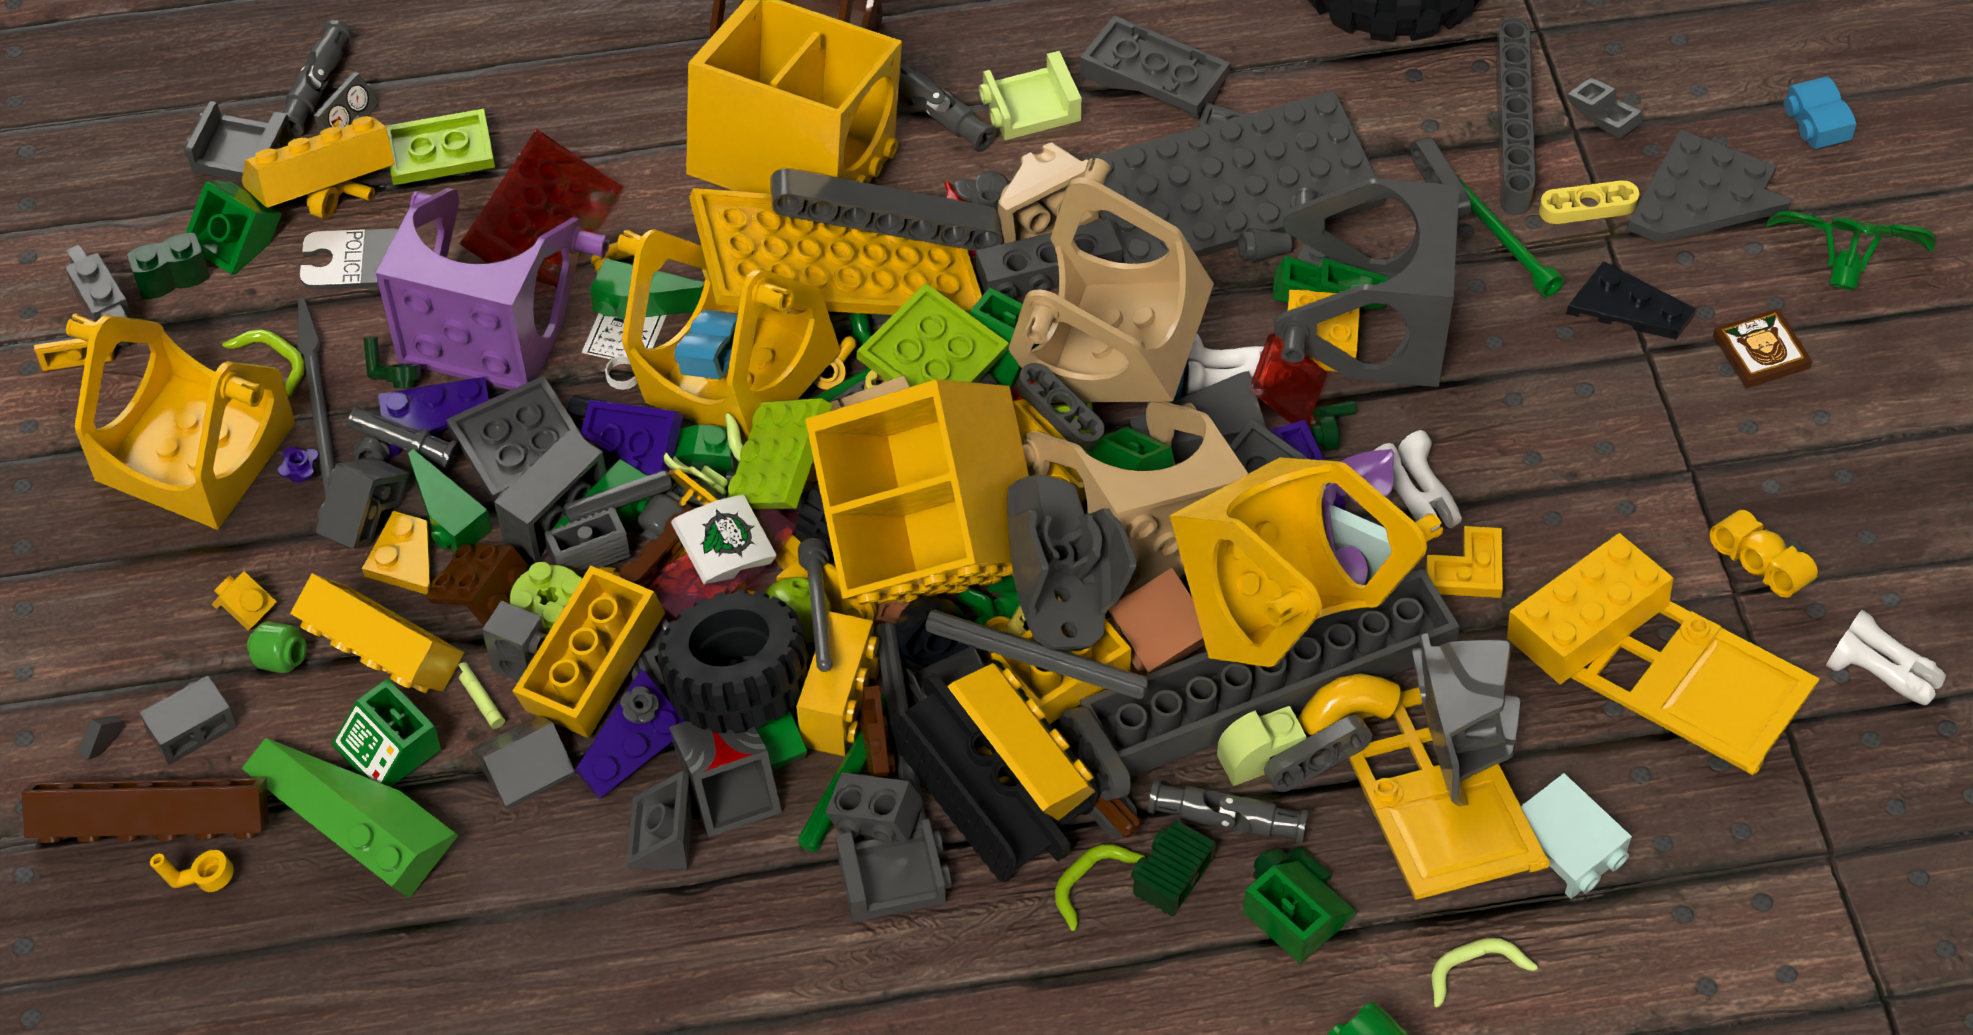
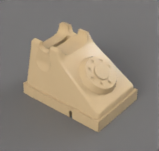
[998,142,1099,244]

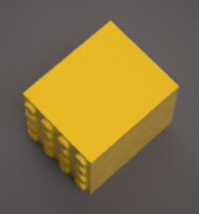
[805,379,1029,605]

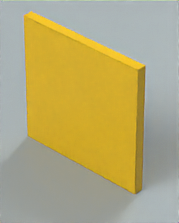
[668,469,718,507]

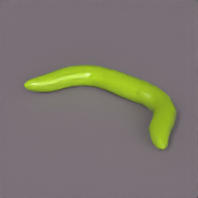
[222,329,305,397]
[1054,844,1145,931]

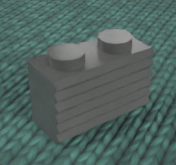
[544,507,630,576]

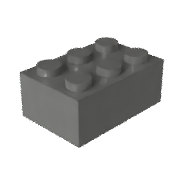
[494,430,606,564]

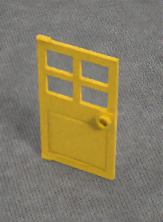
[1570,601,1820,776]
[1346,687,1550,900]

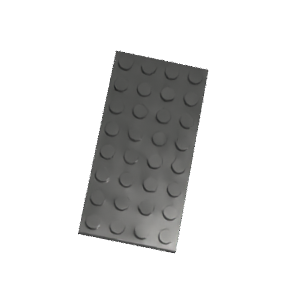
[1081,91,1386,264]

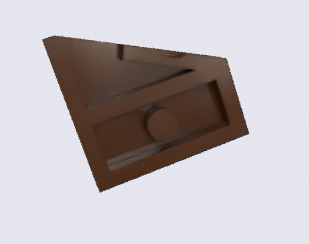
[860,686,895,778]

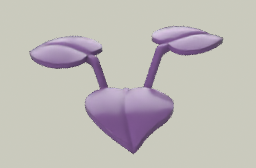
[1322,449,1394,585]

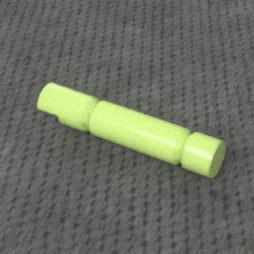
[458,662,505,729]

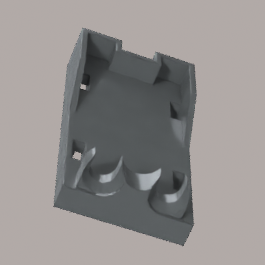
[1080,15,1230,119]

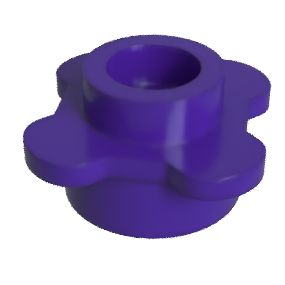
[278,447,319,482]

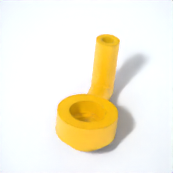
[307,180,375,220]
[813,336,858,390]
[150,850,234,892]

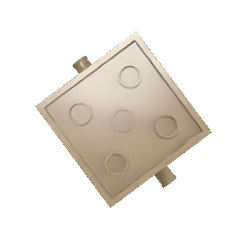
[1009,158,1214,403]
[1022,401,1248,600]

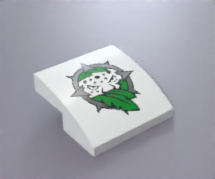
[671,494,777,584]

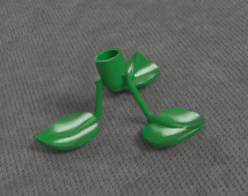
[1767,211,1936,290]

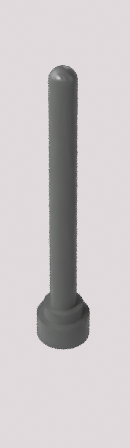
[798,538,832,672]

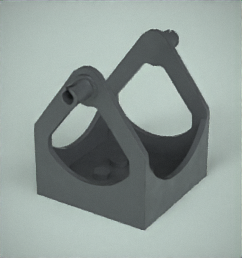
[1273,178,1459,387]

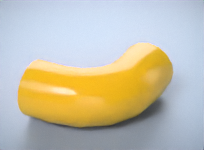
[1297,673,1400,736]

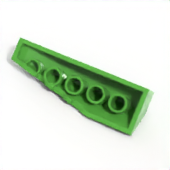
[241,738,458,898]

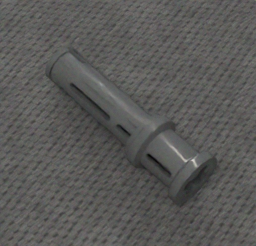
[347,406,459,472]

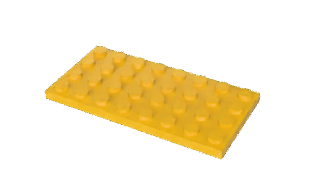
[689,188,982,315]

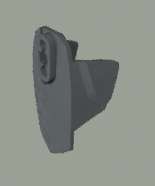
[1007,475,1136,652]
[1412,634,1521,806]

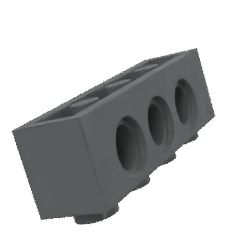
[976,219,1122,298]

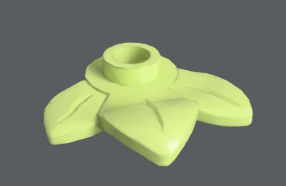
[664,453,730,497]

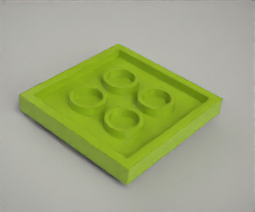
[856,283,1009,387]
[727,398,833,509]

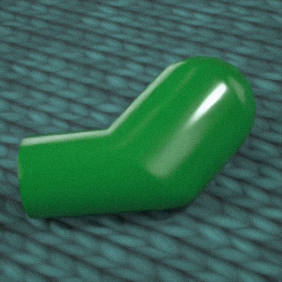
[850,313,871,347]
[958,586,998,626]

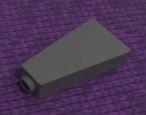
[1129,371,1266,464]

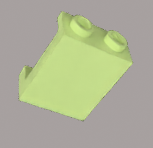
[979,51,1082,141]

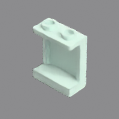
[1322,502,1391,581]
[1521,773,1632,899]

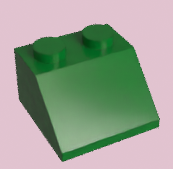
[185,181,282,275]

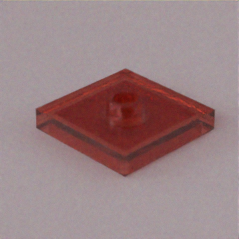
[1249,333,1327,427]

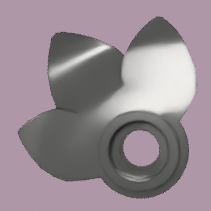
[955,171,1007,211]

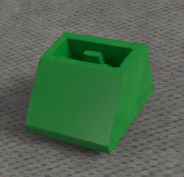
[969,287,1049,391]
[1088,426,1174,471]
[1243,861,1356,964]

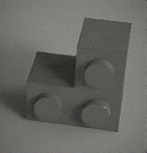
[316,457,410,549]

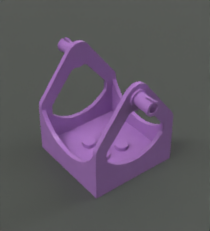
[376,188,610,390]

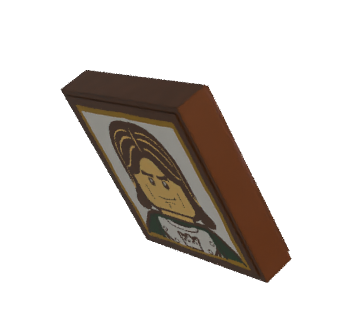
[1713,309,1812,389]

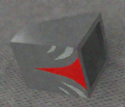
[669,721,782,838]

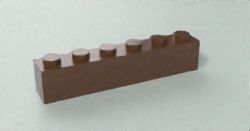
[21,777,269,843]

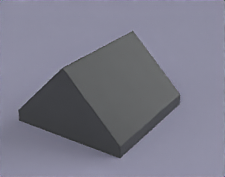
[471,716,575,810]
[626,771,694,870]

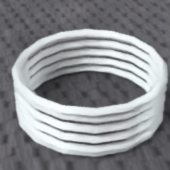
[605,355,637,390]

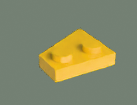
[362,511,432,595]

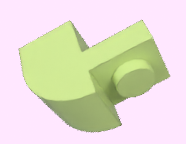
[1217,706,1306,786]

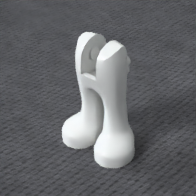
[1184,334,1285,394]
[1374,430,1462,531]
[1826,610,1946,705]

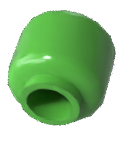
[247,621,307,673]

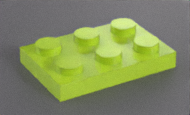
[386,109,495,185]

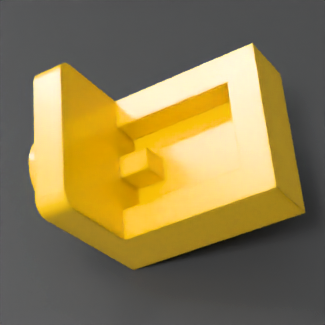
[211,571,277,631]

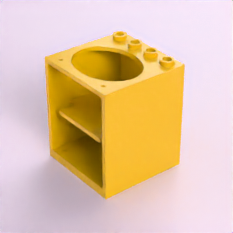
[686,0,902,194]

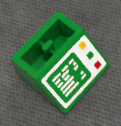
[332,678,441,787]

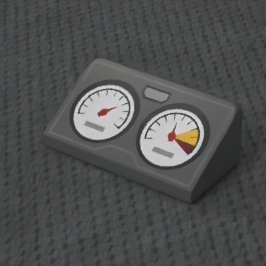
[314,72,379,135]

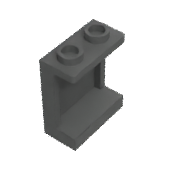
[184,101,293,181]
[836,818,952,922]

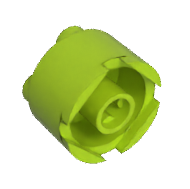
[510,562,582,636]

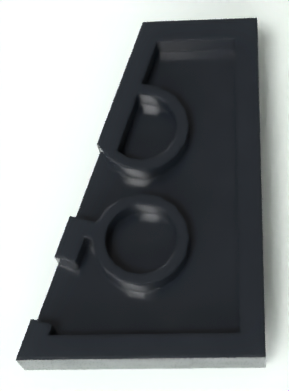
[1566,261,1696,340]

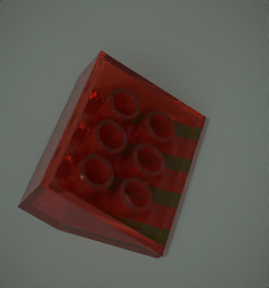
[459,128,622,288]

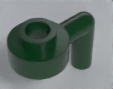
[363,336,422,388]
[1311,400,1356,452]
[1253,847,1333,884]

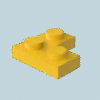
[1426,526,1503,598]

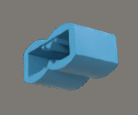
[1784,76,1856,149]
[675,309,738,379]

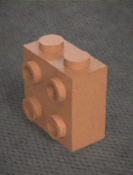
[1108,568,1205,674]

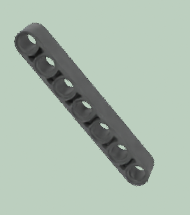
[1495,17,1536,215]
[770,168,1003,251]

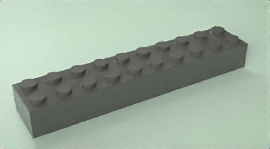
[1080,569,1460,778]

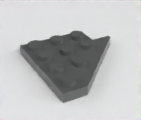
[1627,129,1792,243]

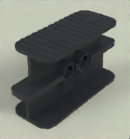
[889,660,1098,882]

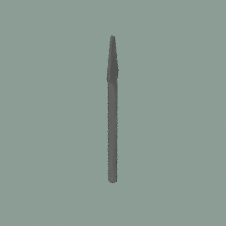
[297,297,335,499]

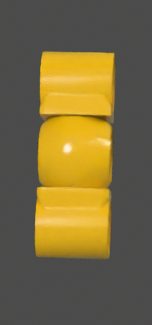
[1710,510,1818,598]

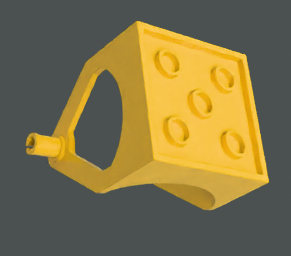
[617,229,841,443]
[66,313,296,530]
[1169,457,1443,667]

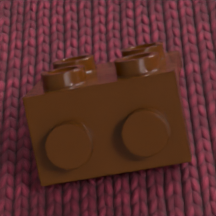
[426,544,530,626]

